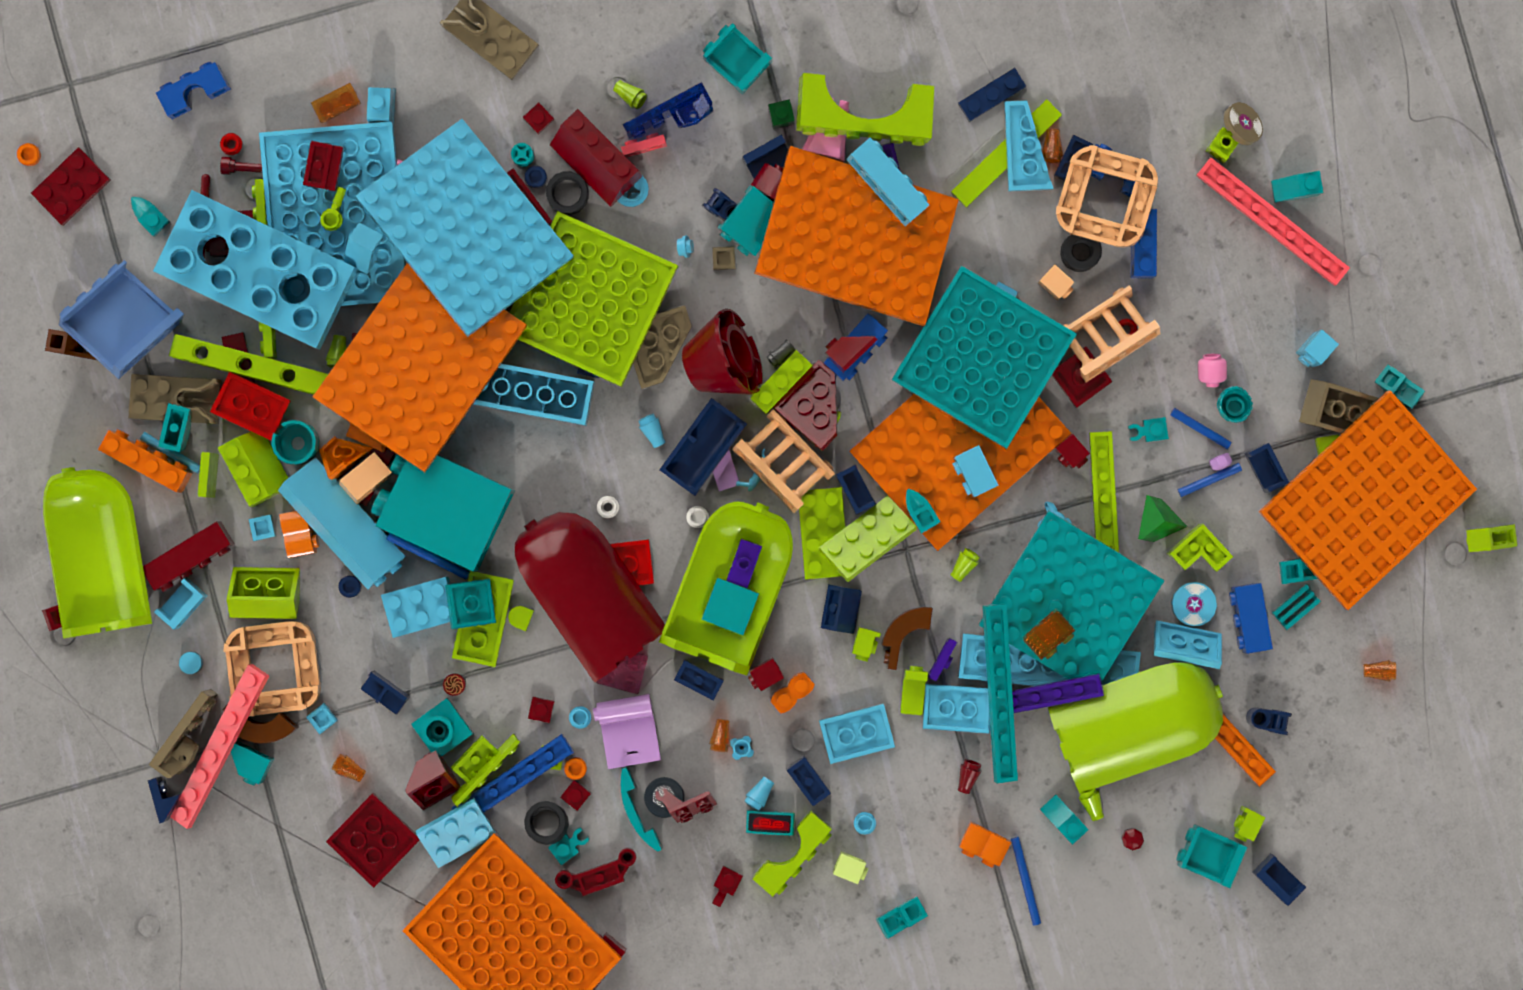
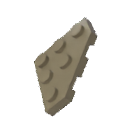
[633,305,692,389]

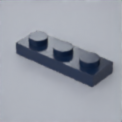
[958,68,1026,122]

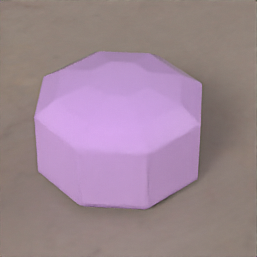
[1209,453,1232,471]

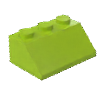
[218,431,289,507]
[226,567,300,619]

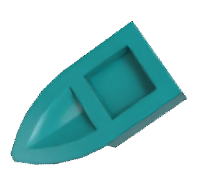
[131,197,170,237]
[906,489,940,534]

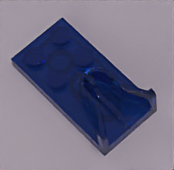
[622,82,713,139]

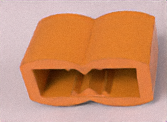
[279,511,320,558]
[770,671,815,714]
[959,821,1011,868]

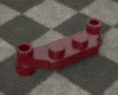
[555,848,637,896]

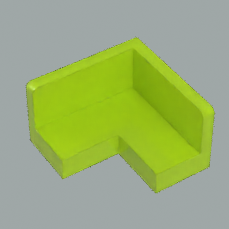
[1167,524,1233,572]

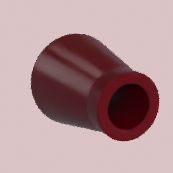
[957,759,982,794]

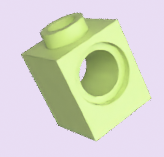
[832,851,868,884]

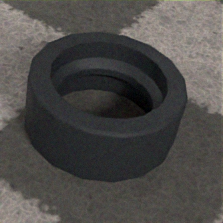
[546,171,589,215]
[524,801,569,845]

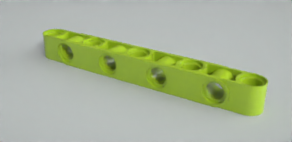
[169,334,328,395]

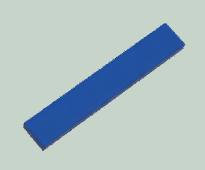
[451,734,574,812]

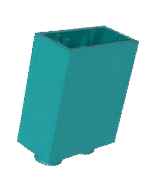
[371,455,516,572]

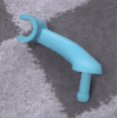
[736,448,765,492]

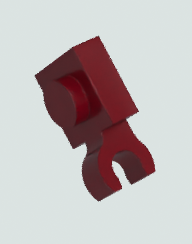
[712,865,743,907]

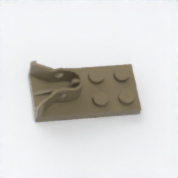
[440,0,539,80]
[128,374,222,424]
[149,689,218,778]

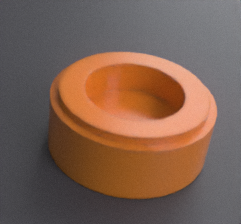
[17,143,41,166]
[564,757,587,780]

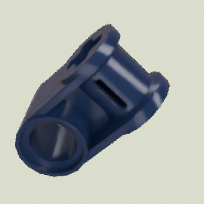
[702,188,738,221]
[1246,707,1292,735]

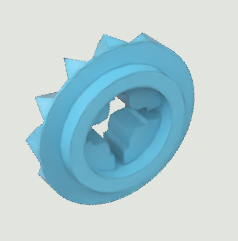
[618,176,649,207]

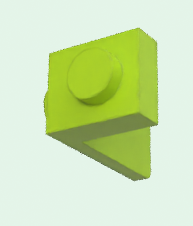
[900,666,928,715]

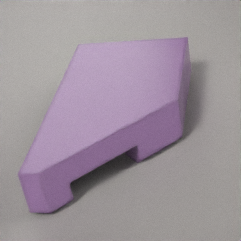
[713,450,739,491]

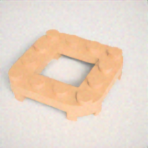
[1056,145,1158,248]
[223,621,321,716]

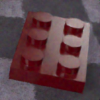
[31,147,111,226]

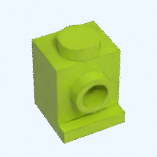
[1205,127,1238,163]
[852,627,881,662]
[1234,806,1266,842]

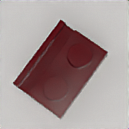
[303,141,345,191]

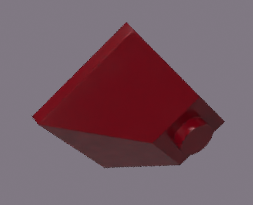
[825,336,878,373]
[405,751,461,811]

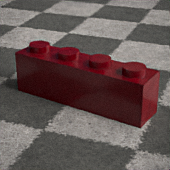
[143,521,235,592]

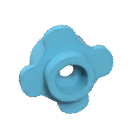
[730,736,754,760]

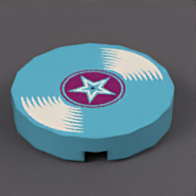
[1171,582,1217,627]

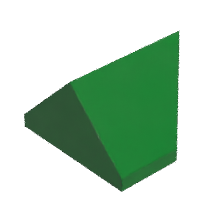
[1138,495,1188,542]

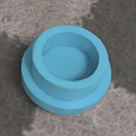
[677,235,694,258]
[569,706,591,729]
[854,812,876,835]

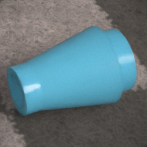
[638,413,665,448]
[744,776,774,811]

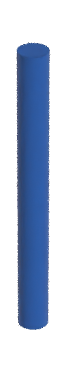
[386,533,470,580]
[1011,837,1041,926]

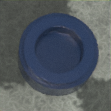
[525,166,547,189]
[338,575,362,598]

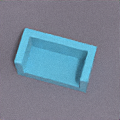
[344,222,382,274]
[154,578,208,630]

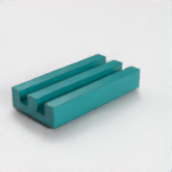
[1272,584,1321,630]

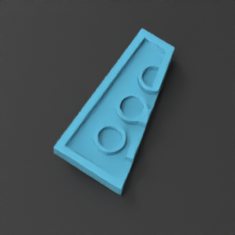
[1004,101,1054,192]

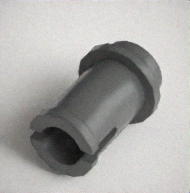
[766,339,795,367]

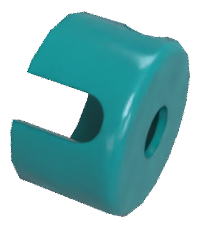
[271,420,320,465]

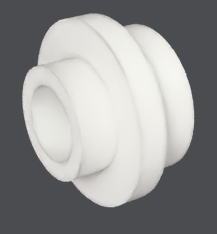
[597,496,619,518]

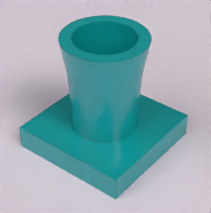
[411,698,474,756]

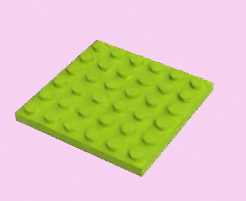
[509,211,679,387]

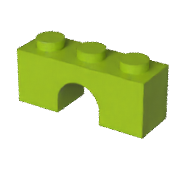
[750,350,813,415]

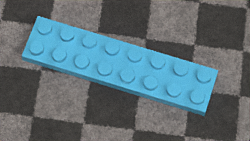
[958,633,1141,686]

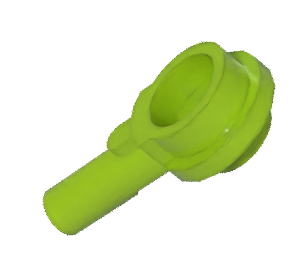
[320,187,346,231]

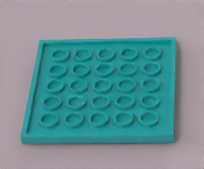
[892,266,1077,449]
[978,510,1165,681]

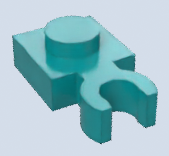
[1128,417,1169,442]
[548,827,590,865]

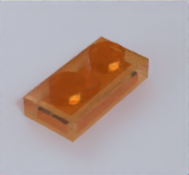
[311,83,361,123]

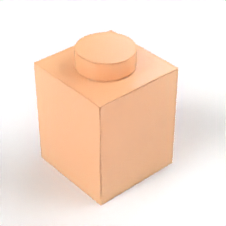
[1038,264,1074,300]

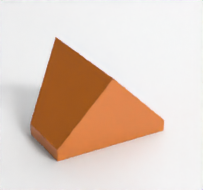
[319,436,373,480]

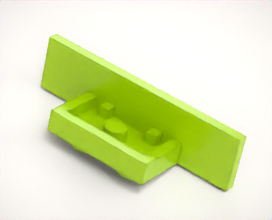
[451,733,520,806]

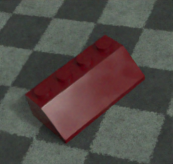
[550,109,642,207]

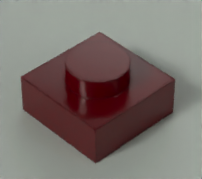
[523,102,554,134]
[42,605,62,631]
[528,696,555,723]
[560,780,591,811]

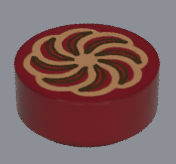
[443,673,466,696]

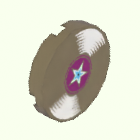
[1223,102,1263,146]

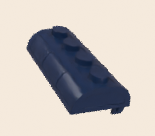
[659,398,747,496]

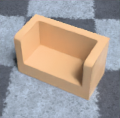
[339,452,392,504]

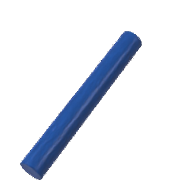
[1170,408,1232,449]
[1177,463,1242,497]

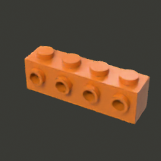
[98,429,193,493]

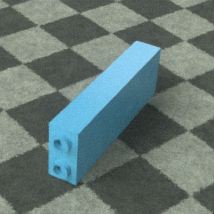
[278,457,406,590]

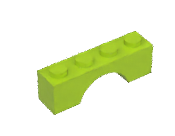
[752,810,832,897]

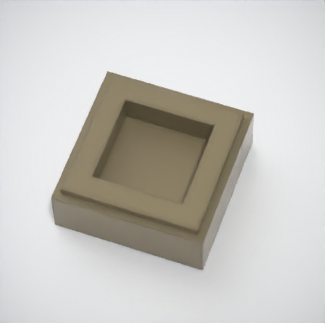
[712,246,736,270]

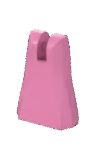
[802,98,849,163]

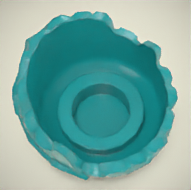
[1217,386,1253,423]

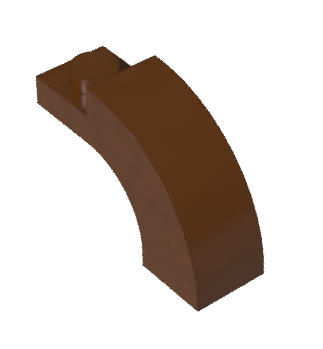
[45,329,98,361]
[881,607,933,670]
[222,704,299,743]

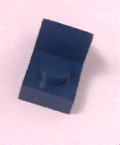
[147,776,182,824]

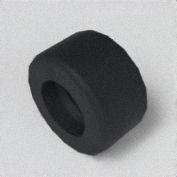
[1060,234,1102,272]

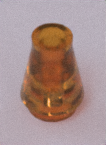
[1042,129,1063,163]
[1364,660,1396,682]
[709,719,731,752]
[331,754,366,782]

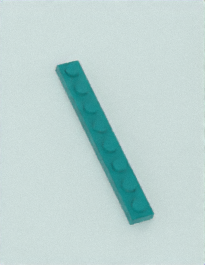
[982,603,1018,784]

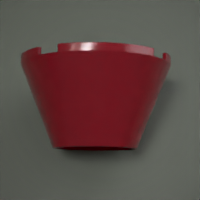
[682,308,763,395]

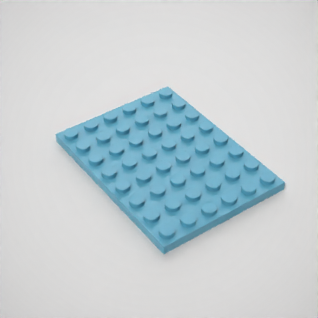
[355,119,573,337]
[259,121,406,306]

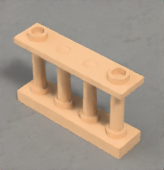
[1063,285,1161,382]
[732,409,835,513]

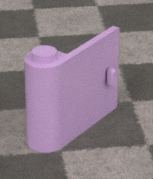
[593,694,661,769]

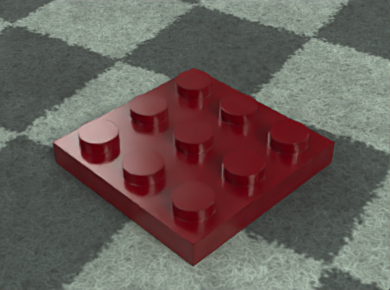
[326,793,420,888]

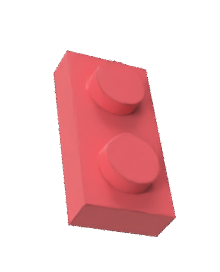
[621,133,667,158]

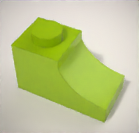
[1466,524,1517,552]

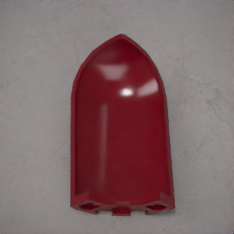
[515,512,665,683]

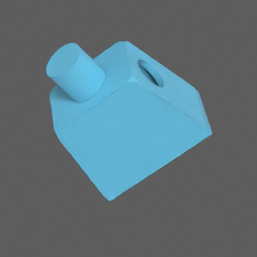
[367,87,396,125]

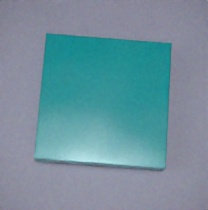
[702,578,759,635]
[445,579,496,629]

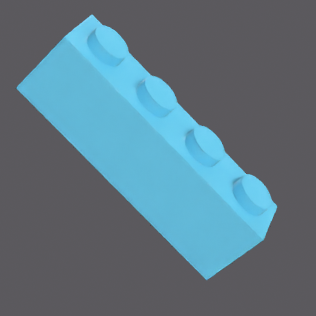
[846,138,929,227]

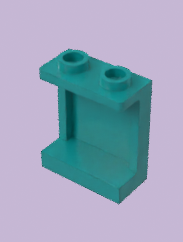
[703,23,772,95]
[717,186,774,256]
[1176,824,1247,888]

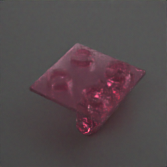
[596,653,648,694]

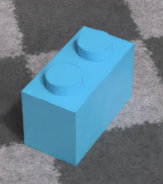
[1296,330,1339,367]
[952,445,999,498]

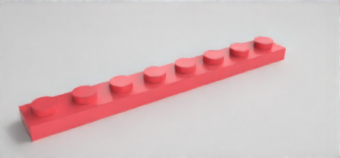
[1196,157,1350,286]
[170,664,269,829]

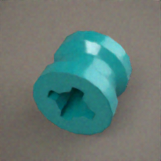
[511,143,534,167]

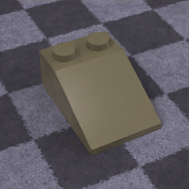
[1299,379,1379,434]

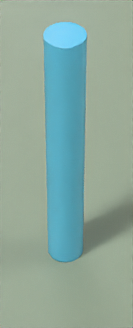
[140,432,200,474]

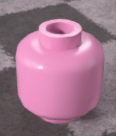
[1198,353,1227,387]

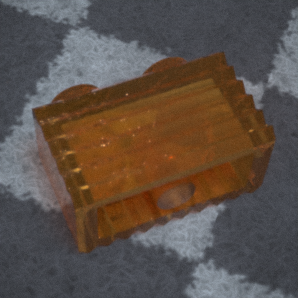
[1023,608,1075,660]

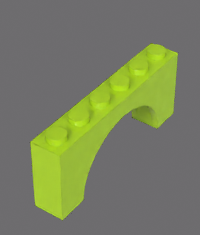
[796,73,934,146]

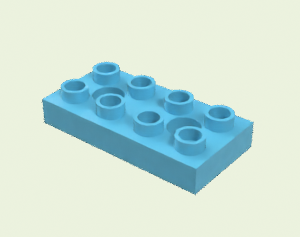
[153,190,358,350]

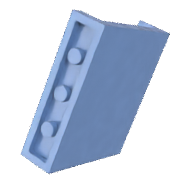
[59,260,184,379]

